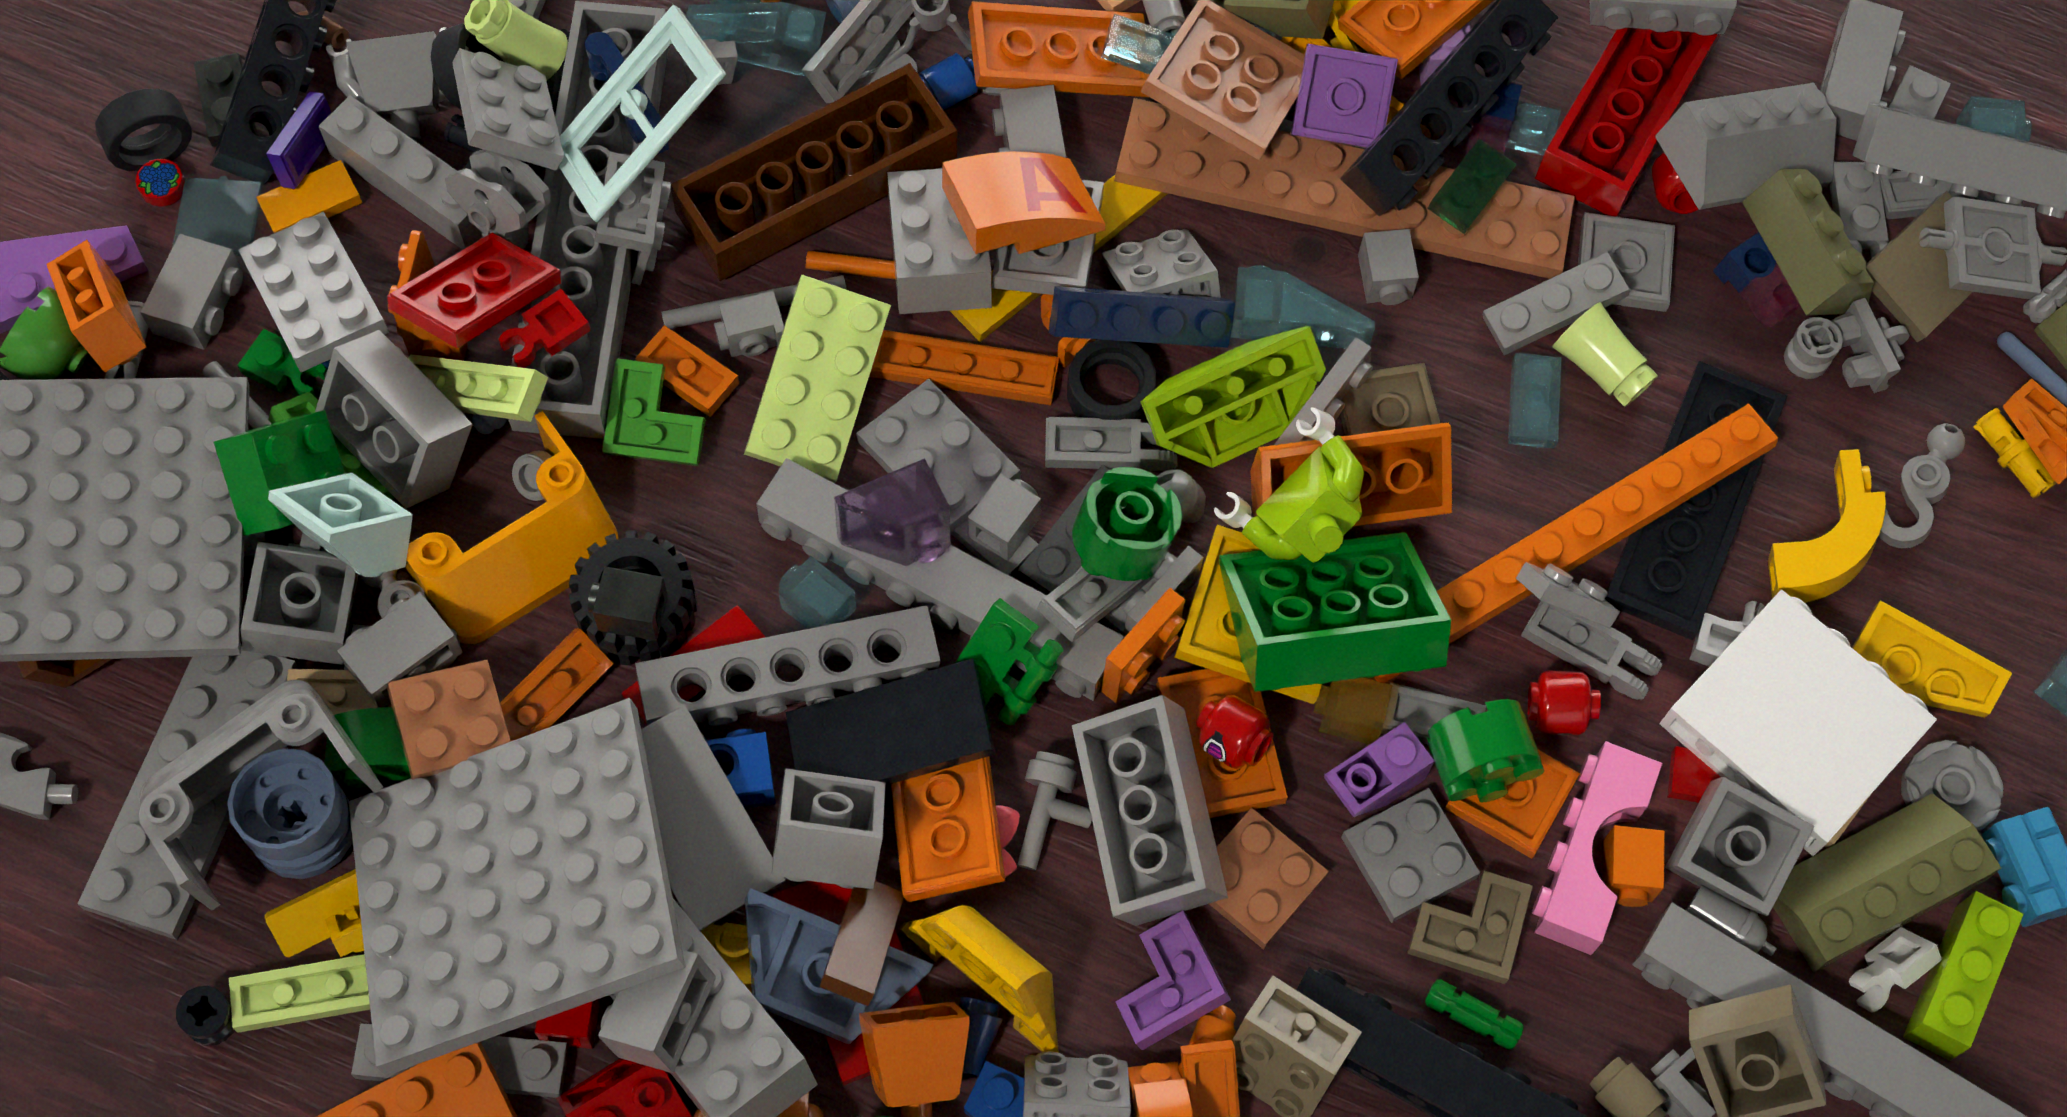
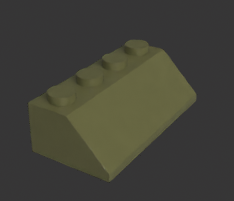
[1773,793,2001,973]

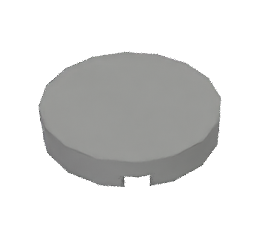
[1901,740,2003,832]

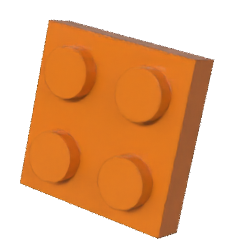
[1101,588,1185,703]

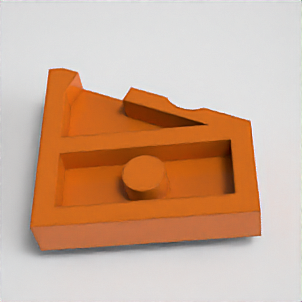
[2002,378,2067,484]

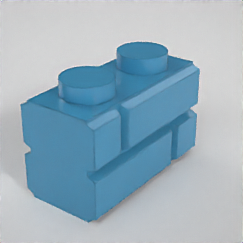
[1981,807,2067,927]

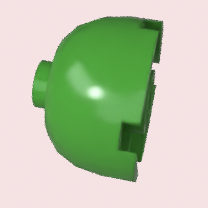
[0,286,89,380]

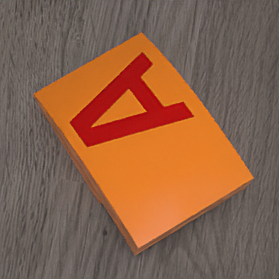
[942,151,1105,254]

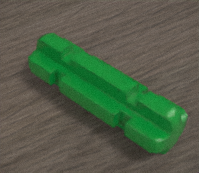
[1425,979,1524,1049]

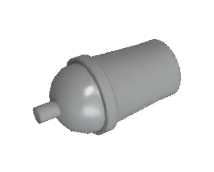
[1686,885,1777,956]

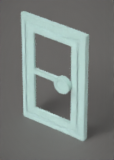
[559,4,726,222]

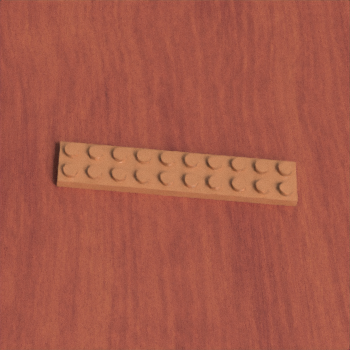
[1114,98,1575,279]

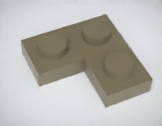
[1407,871,1533,984]

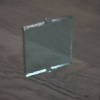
[172,176,263,256]

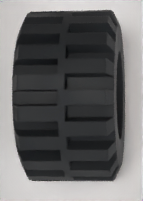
[569,531,697,666]

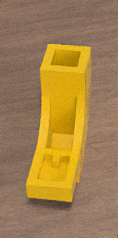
[1768,449,1886,603]

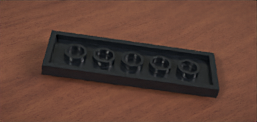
[1605,361,1787,640]

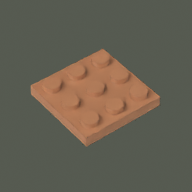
[1141,0,1305,160]

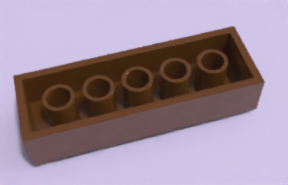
[671,63,957,281]

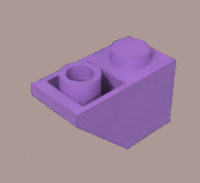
[1324,722,1434,817]

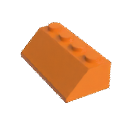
[1250,422,1452,526]

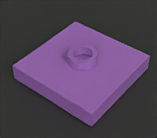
[1291,44,1398,148]

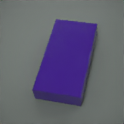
[266,91,332,189]

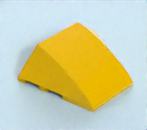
[898,905,1059,1053]

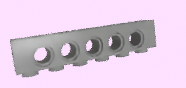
[635,605,940,726]

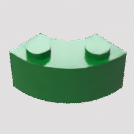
[324,707,411,788]

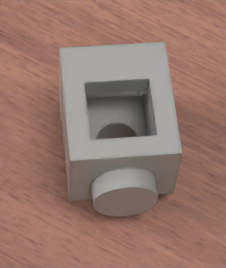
[714,290,784,357]

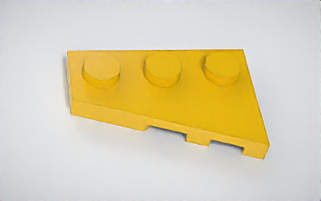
[1852,600,2012,718]

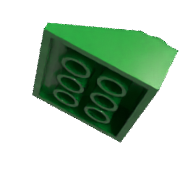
[1219,532,1451,692]

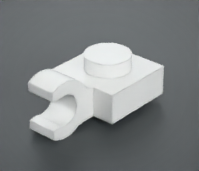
[1849,927,1942,1012]

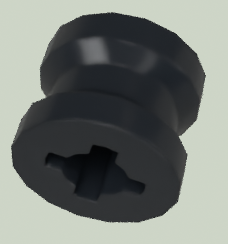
[176,985,234,1046]

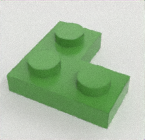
[602,358,705,466]

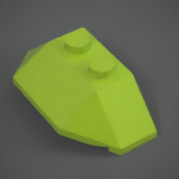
[1140,326,1326,468]

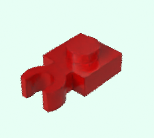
[498,288,591,368]

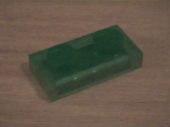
[1427,138,1517,235]

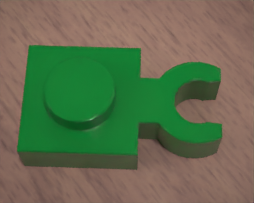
[237,328,327,398]

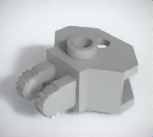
[445,149,551,249]

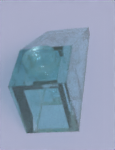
[686,2,826,76]
[1230,265,1375,349]

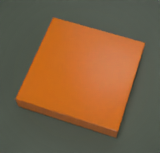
[1445,750,1580,859]

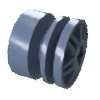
[227,748,353,879]

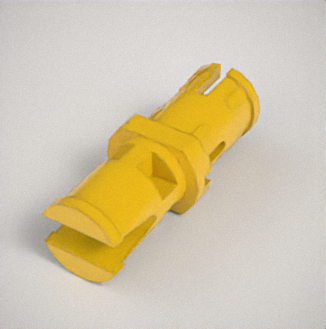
[1973,408,2056,499]

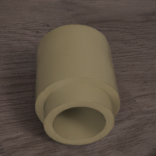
[1589,1057,1668,1117]

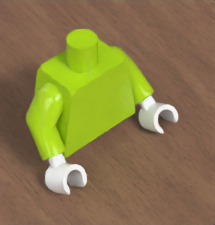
[1214,407,1364,563]

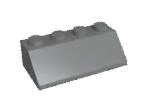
[1655,83,1837,210]

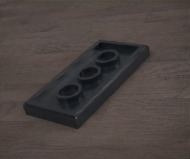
[786,659,996,786]

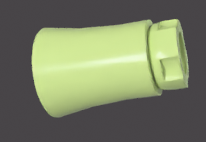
[464,0,568,81]
[1553,302,1658,407]

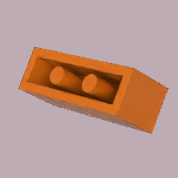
[46,240,146,372]

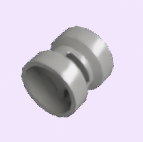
[1784,317,1843,379]

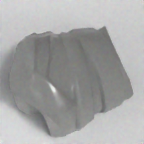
[1157,469,1206,523]

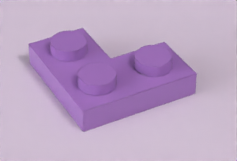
[1115,910,1231,1050]

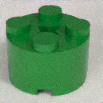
[1072,467,1182,581]
[1427,699,1544,802]

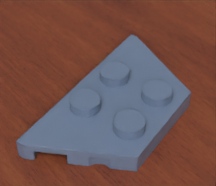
[745,888,933,1045]

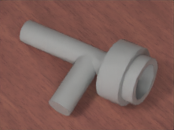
[1017,751,1092,870]

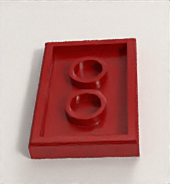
[387,232,561,348]

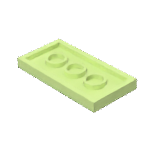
[744,275,891,483]

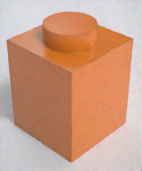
[1603,825,1665,907]

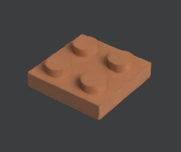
[387,659,511,780]
[1209,808,1329,950]

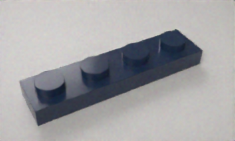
[1048,286,1235,348]

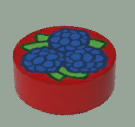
[136,159,186,207]

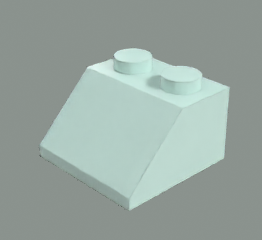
[268,473,413,577]

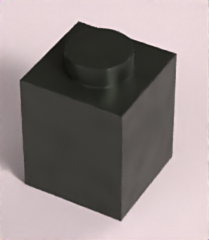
[588,567,668,641]

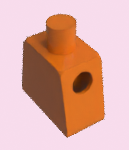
[859,1002,969,1117]

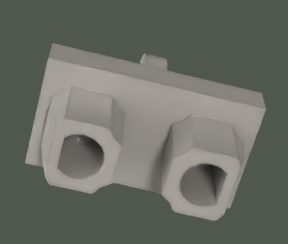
[1830,298,1910,393]

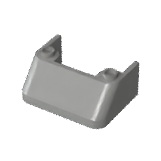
[139,680,383,910]

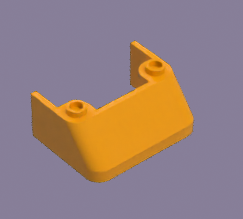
[405,411,619,644]

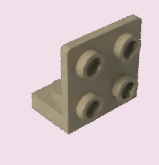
[1232,976,1362,1117]

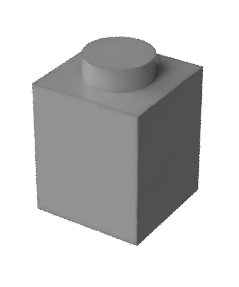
[1358,229,1419,305]
[968,474,1041,561]

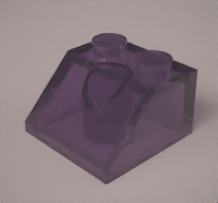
[834,458,950,566]

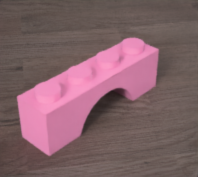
[1532,741,1662,955]

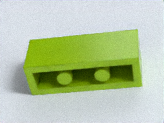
[1903,891,2024,1061]

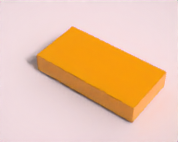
[256,160,362,233]

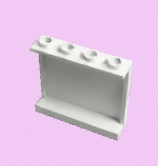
[1659,589,1937,856]

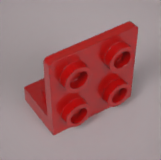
[556,1058,692,1117]

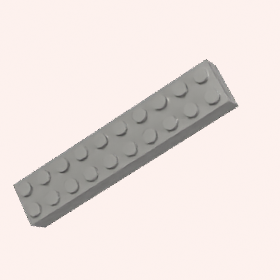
[508,1,669,439]

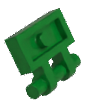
[955,598,1063,725]

